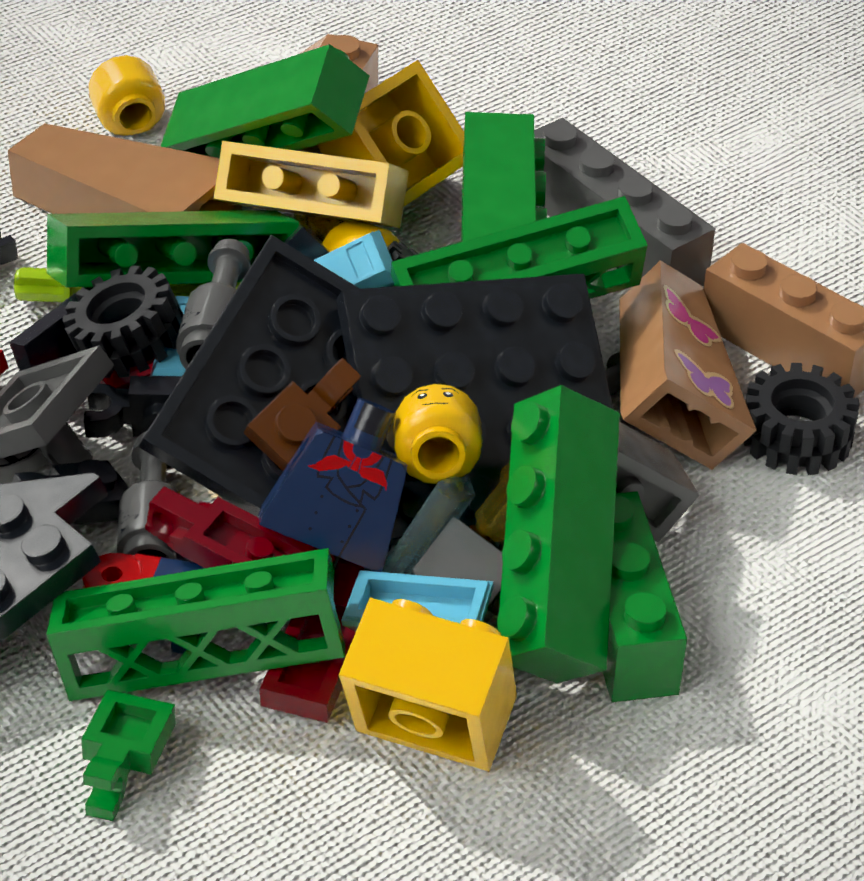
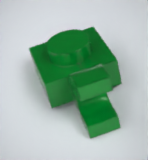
[81,689,176,821]

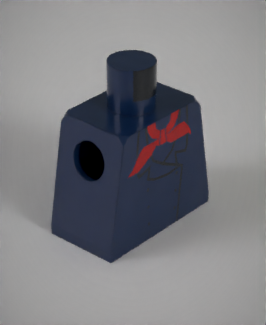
[258,398,407,572]

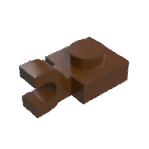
[244,358,361,471]

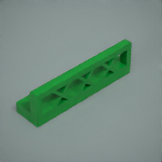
[391,196,648,299]
[46,548,345,702]

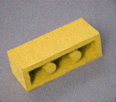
[214,141,409,228]

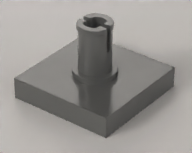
[0,345,114,466]

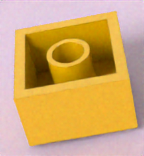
[317,60,464,225]
[339,598,517,772]

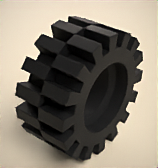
[63,266,183,378]
[743,363,860,475]

